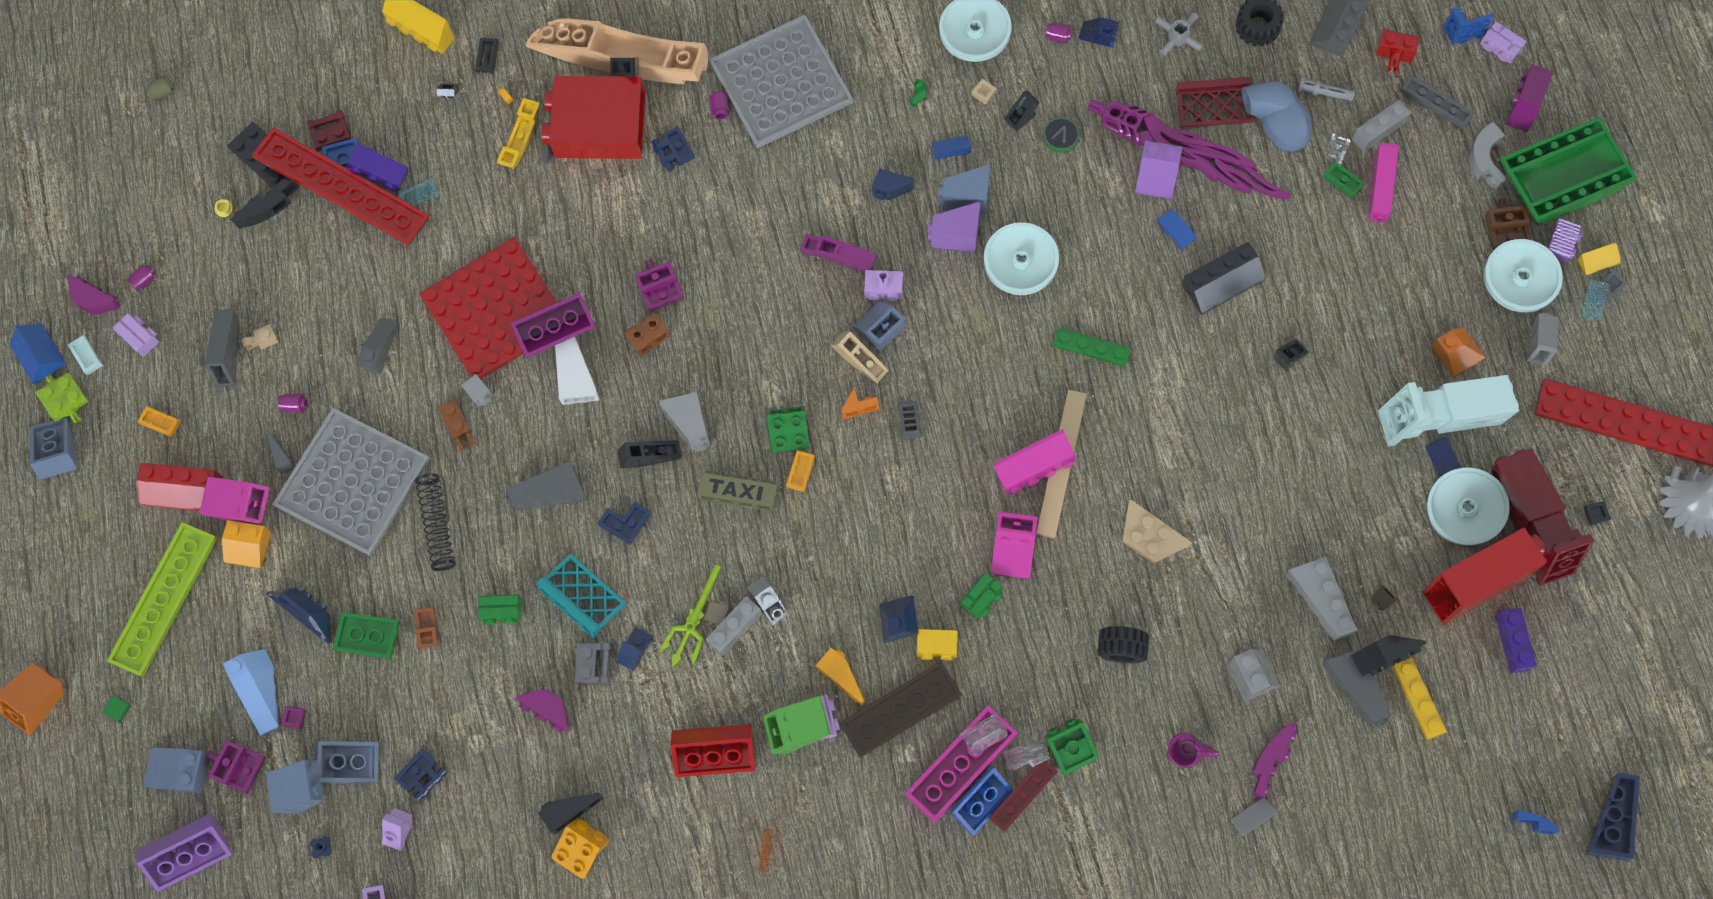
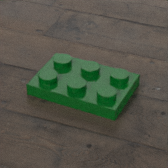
[333,612,400,660]

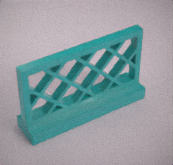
[537,553,626,639]

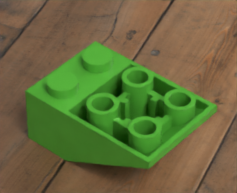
[763,696,831,754]

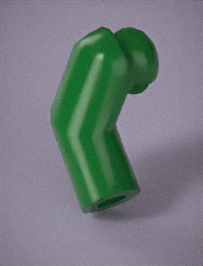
[909,79,927,107]

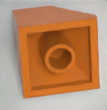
[1431,327,1486,377]

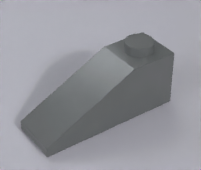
[357,318,399,374]

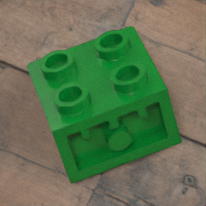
[767,406,809,453]

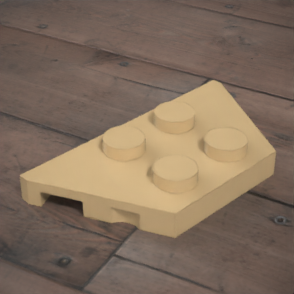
[1122,499,1192,564]

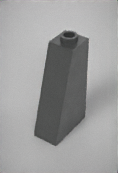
[205,309,239,386]
[505,461,587,511]
[1322,648,1391,727]

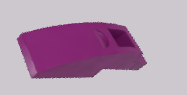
[800,234,877,272]
[1251,722,1298,799]

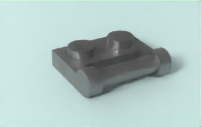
[575,643,613,684]

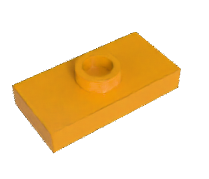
[137,406,181,438]
[786,450,815,492]

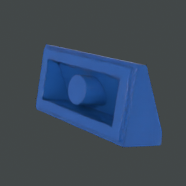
[932,136,971,160]

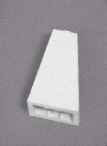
[555,337,600,405]

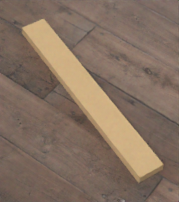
[1036,390,1087,539]

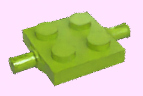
[35,372,88,423]

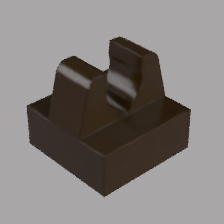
[1371,585,1398,610]

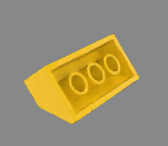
[382,0,455,54]

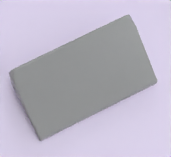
[1231,797,1277,837]

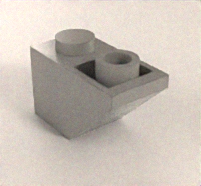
[747,577,788,625]

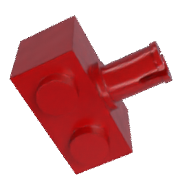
[1376,29,1420,72]

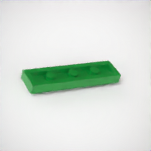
[1053,327,1131,367]

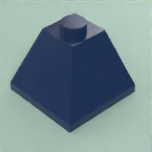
[879,595,919,643]

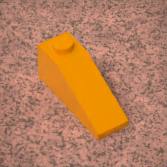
[816,648,865,706]

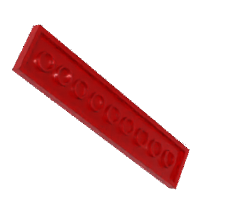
[252,127,429,246]
[1534,378,1713,467]

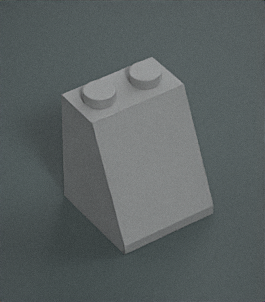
[659,392,711,451]
[1227,649,1281,702]

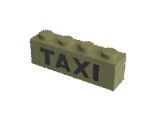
[697,471,779,512]

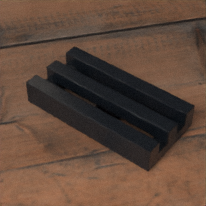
[475,38,499,74]

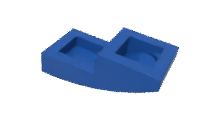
[1157,209,1197,249]
[1512,810,1560,835]

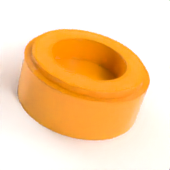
[497,86,514,104]

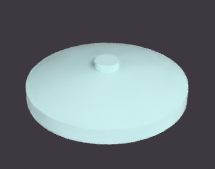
[939,0,1011,62]
[984,223,1059,295]
[1484,239,1563,313]
[1427,468,1509,546]

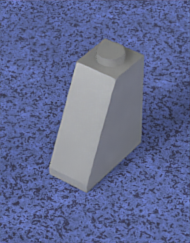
[1526,313,1558,365]

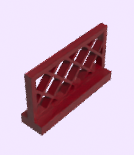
[1176,77,1254,128]

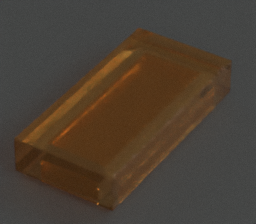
[759,828,773,872]

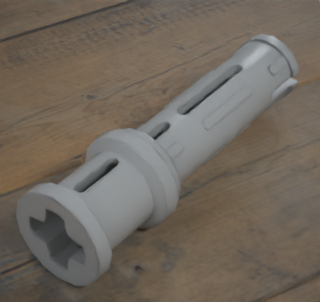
[1297,76,1355,102]

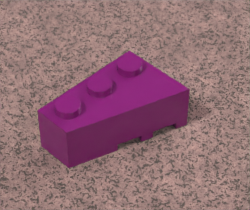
[1506,64,1553,132]

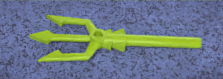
[658,564,722,668]

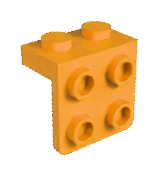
[552,818,610,879]

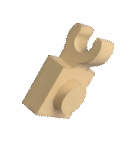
[241,324,279,351]

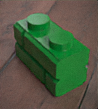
[960,572,1004,620]
[478,594,522,625]

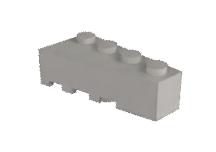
[1285,557,1357,642]

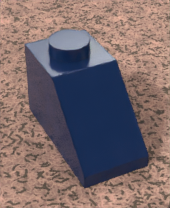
[872,168,914,200]

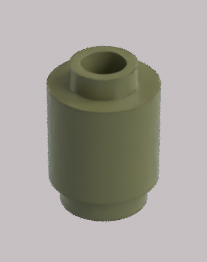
[145,76,174,101]

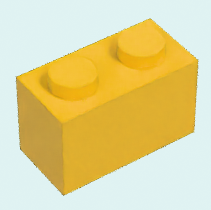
[917,629,957,661]

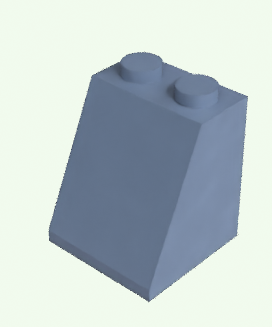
[939,165,991,215]
[266,760,324,814]

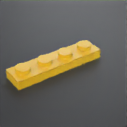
[1392,658,1447,740]

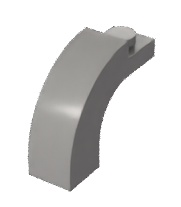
[1469,122,1506,190]

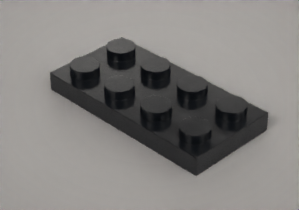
[227,122,286,189]

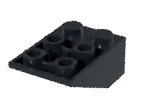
[1351,635,1427,676]

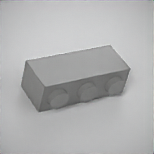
[1352,100,1411,152]
[706,596,762,657]

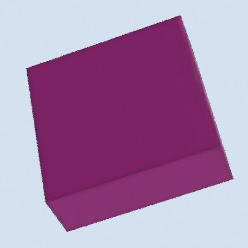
[281,706,307,730]

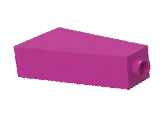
[1368,143,1399,222]

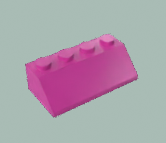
[993,429,1076,495]

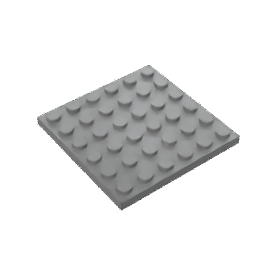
[709,15,854,149]
[272,408,431,557]

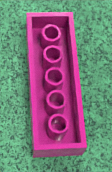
[905,705,1018,825]

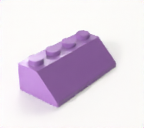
[136,813,232,892]

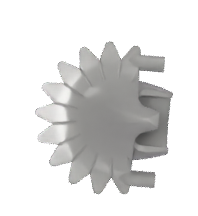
[1658,466,1713,539]

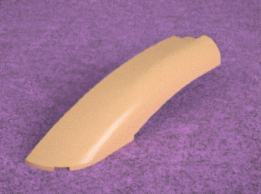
[525,18,708,84]

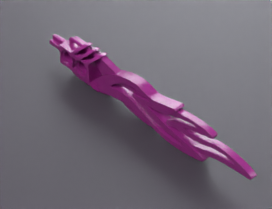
[1087,99,1291,199]

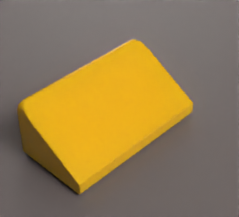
[1577,243,1621,276]

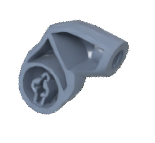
[1242,81,1312,152]

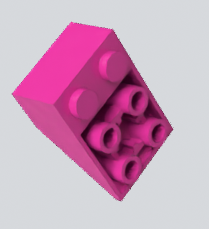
[199,477,270,525]
[991,512,1038,579]

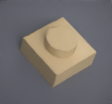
[971,79,997,104]

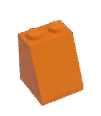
[0,663,64,736]

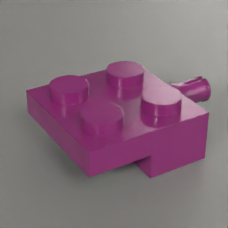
[634,259,684,312]
[206,740,266,794]

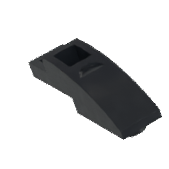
[231,177,300,229]

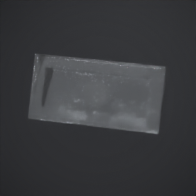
[961,714,1008,755]

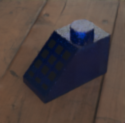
[1078,17,1119,48]

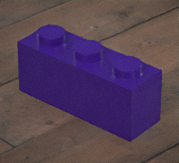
[348,143,408,192]
[1495,608,1537,674]

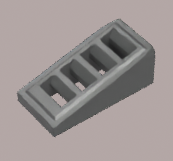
[898,401,921,440]
[266,433,295,473]

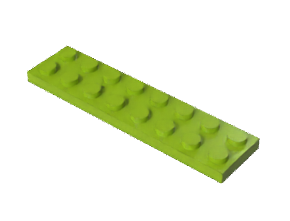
[107,522,218,677]

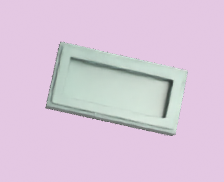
[68,335,103,375]

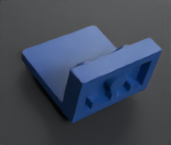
[1443,6,1495,45]

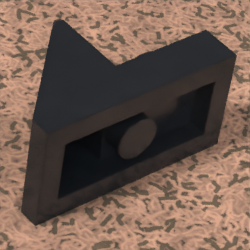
[610,57,639,77]
[1004,90,1040,131]
[1274,339,1309,372]

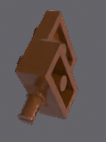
[1485,198,1532,250]

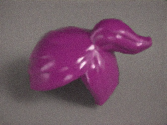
[1167,733,1219,768]

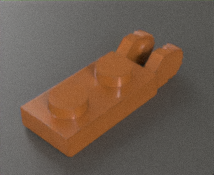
[438,399,475,451]

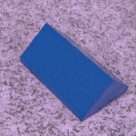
[10,324,66,385]
[950,766,1013,836]

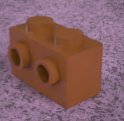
[625,313,671,357]

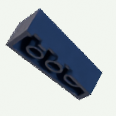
[1585,773,1640,862]

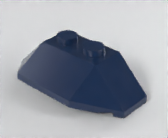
[266,588,332,644]

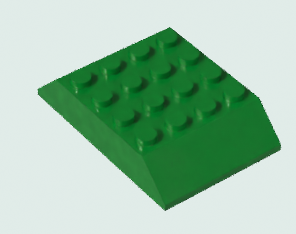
[1499,117,1637,223]

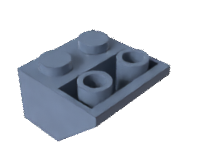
[853,301,906,352]

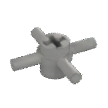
[1155,12,1203,56]

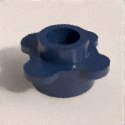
[310,836,332,859]

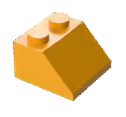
[222,520,271,569]

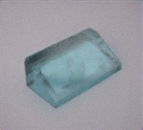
[398,178,440,206]

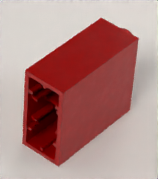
[542,76,646,159]
[1422,528,1547,626]

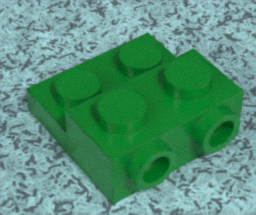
[1044,718,1100,775]

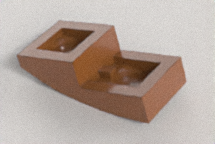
[414,606,438,649]

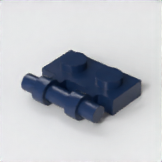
[651,126,695,172]
[394,748,447,802]

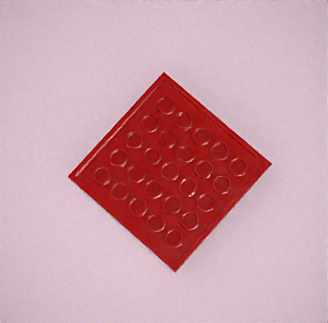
[419,237,557,379]

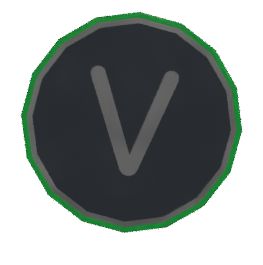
[1043,117,1080,153]

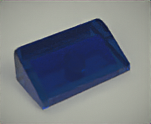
[1425,436,1461,477]

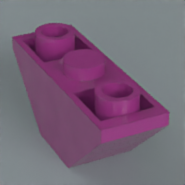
[67,275,121,315]
[516,689,570,733]

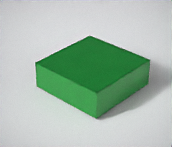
[102,696,131,723]

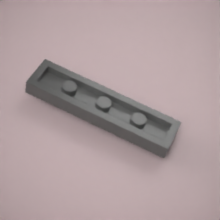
[1400,75,1474,129]

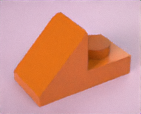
[841,388,879,419]

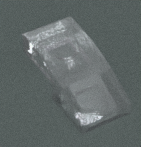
[1003,742,1050,771]

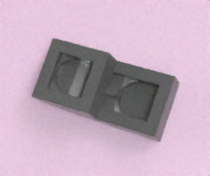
[1586,270,1628,308]

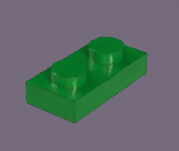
[1323,161,1365,199]

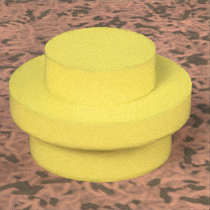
[214,199,233,217]

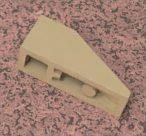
[830,331,889,384]

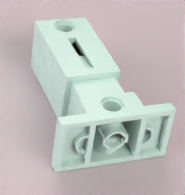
[1378,375,1519,447]

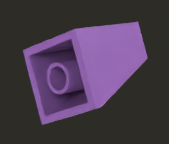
[1135,141,1182,199]
[928,202,980,252]

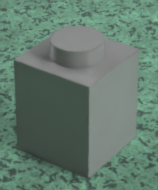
[461,374,493,408]

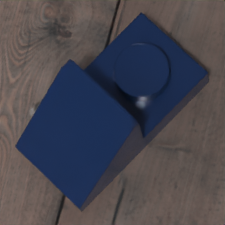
[616,627,653,671]

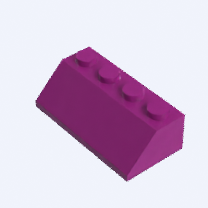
[510,293,596,358]

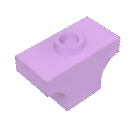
[382,808,412,851]

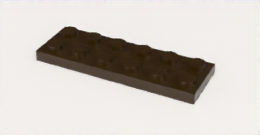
[839,661,962,758]

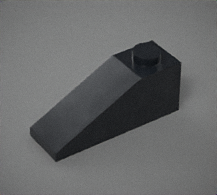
[617,440,681,468]
[538,793,604,835]

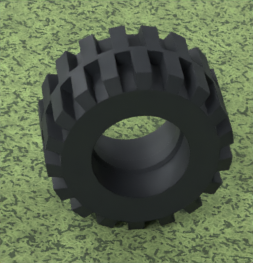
[1235,0,1284,46]
[1097,626,1150,663]

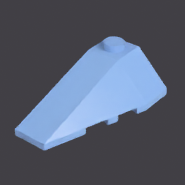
[223,649,279,736]

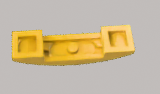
[497,98,541,169]

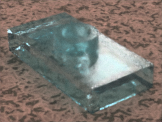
[1581,280,1610,321]

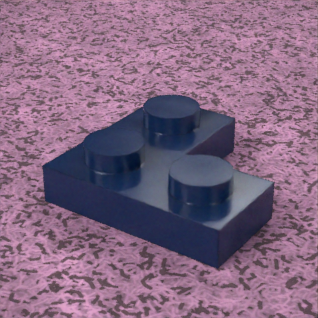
[597,502,651,545]

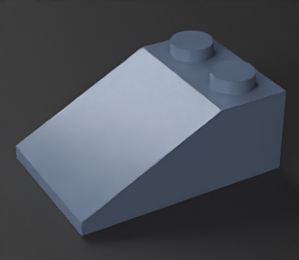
[30,417,77,480]
[313,741,379,784]
[143,748,210,794]

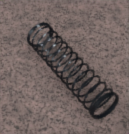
[414,473,456,571]

